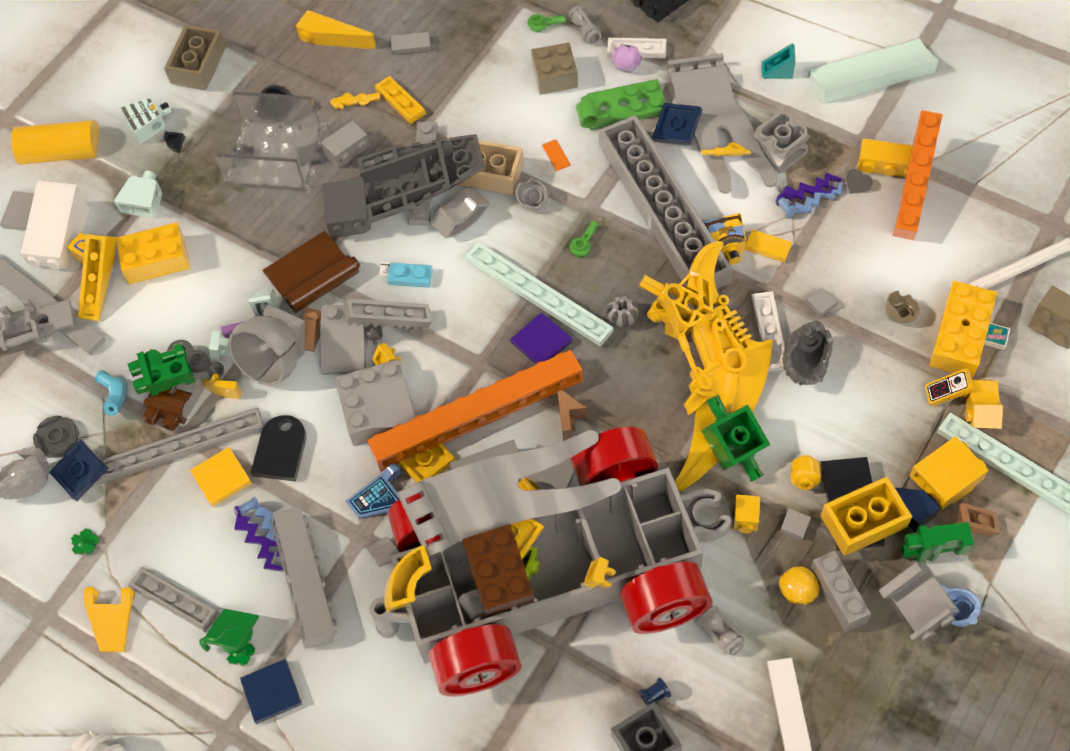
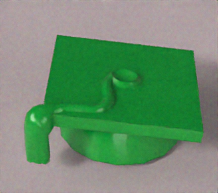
[199,608,259,652]

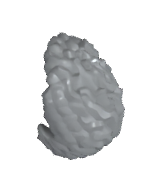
[0,448,49,500]

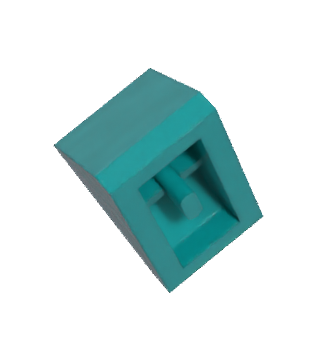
[761,43,796,79]

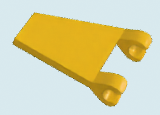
[84,587,135,653]

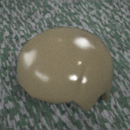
[885,291,920,324]

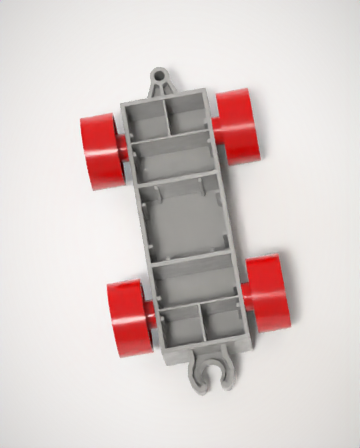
[369,427,731,697]

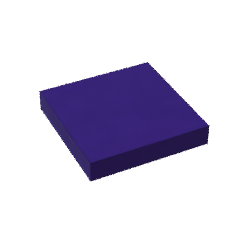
[510,312,572,364]

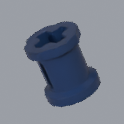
[639,677,672,706]

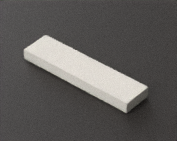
[751,291,786,373]
[767,658,812,751]

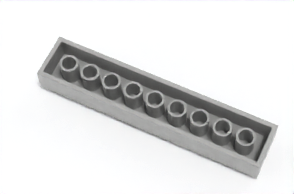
[599,115,733,289]

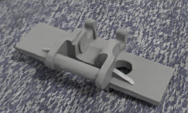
[0,298,74,351]

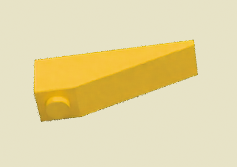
[296,10,376,49]
[78,234,117,321]

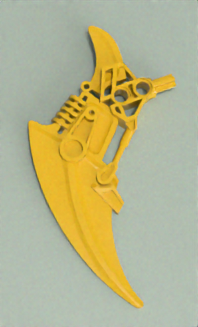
[639,241,773,493]

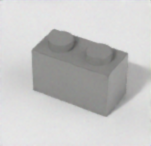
[321,120,370,169]

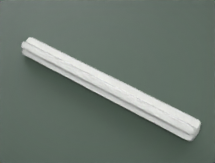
[968,237,1070,289]

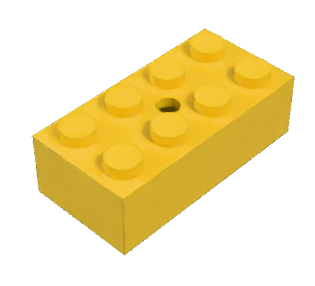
[928,280,997,379]

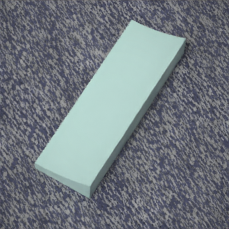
[809,39,939,104]

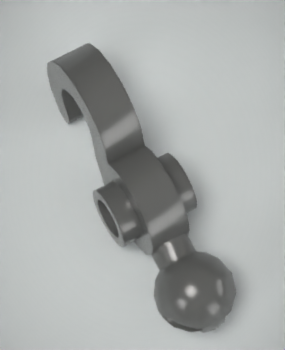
[167,339,225,378]

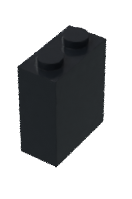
[632,0,689,23]

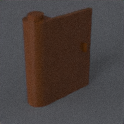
[262,231,361,313]

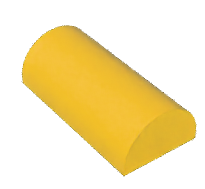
[11,120,99,164]

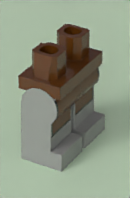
[143,376,205,431]

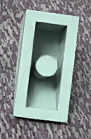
[249,289,279,316]

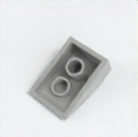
[320,305,368,375]

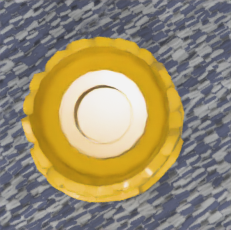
[779,566,819,605]

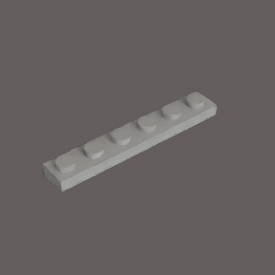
[408,122,438,225]

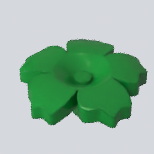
[71,528,99,555]
[226,644,255,666]

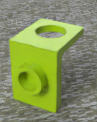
[524,547,541,583]

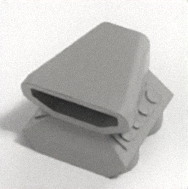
[753,111,811,173]

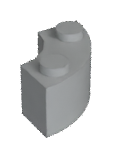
[430,188,490,238]

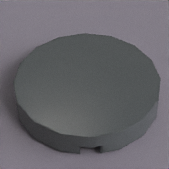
[33,415,79,458]

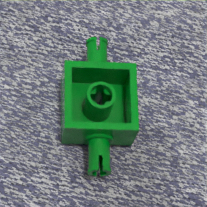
[701,394,771,482]

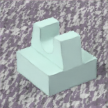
[209,331,230,360]

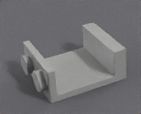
[878,562,960,641]

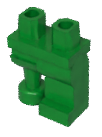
[128,342,195,396]
[901,522,974,562]

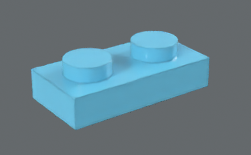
[387,262,433,288]

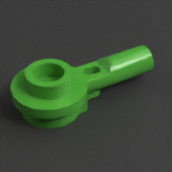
[528,14,566,32]
[570,221,599,258]

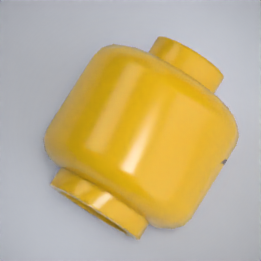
[790,455,821,490]

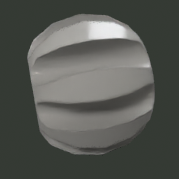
[606,295,639,328]

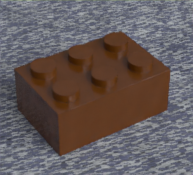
[462,524,534,616]

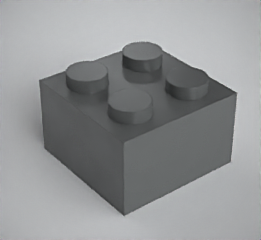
[611,702,682,751]

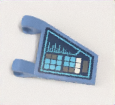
[346,463,401,519]

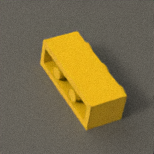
[857,139,912,177]

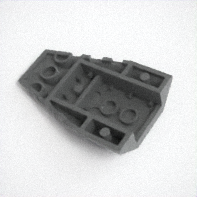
[357,134,485,223]

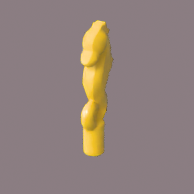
[330,92,381,109]

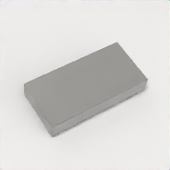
[391,32,431,55]

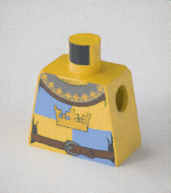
[703,213,746,265]

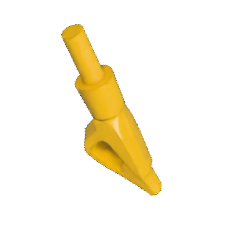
[701,142,751,157]

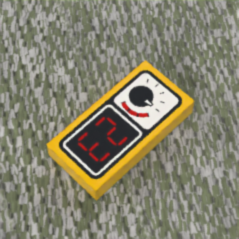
[925,368,974,407]

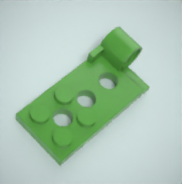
[576,79,666,130]

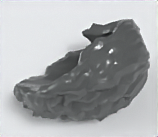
[782,321,833,386]

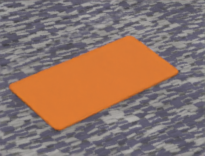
[542,139,571,171]

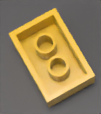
[117,222,190,285]
[820,477,912,556]

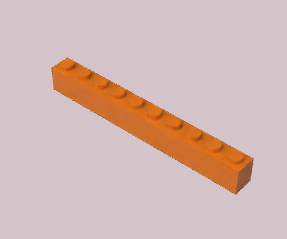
[367,350,583,472]

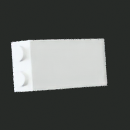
[21,180,90,269]

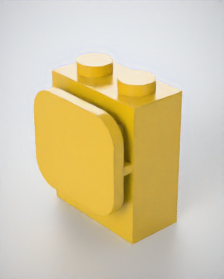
[909,436,989,511]

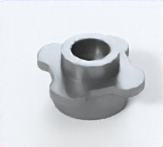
[365,324,383,345]

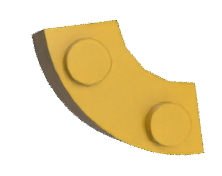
[962,379,1003,429]
[384,545,432,612]

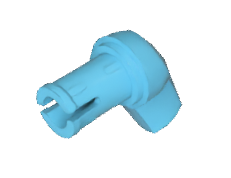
[95,370,127,416]

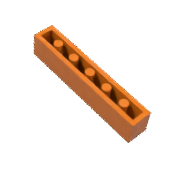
[892,110,943,240]

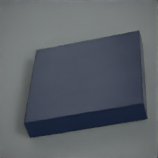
[652,103,703,146]
[49,439,109,501]
[240,659,302,724]

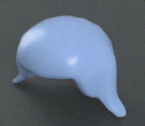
[941,584,981,627]

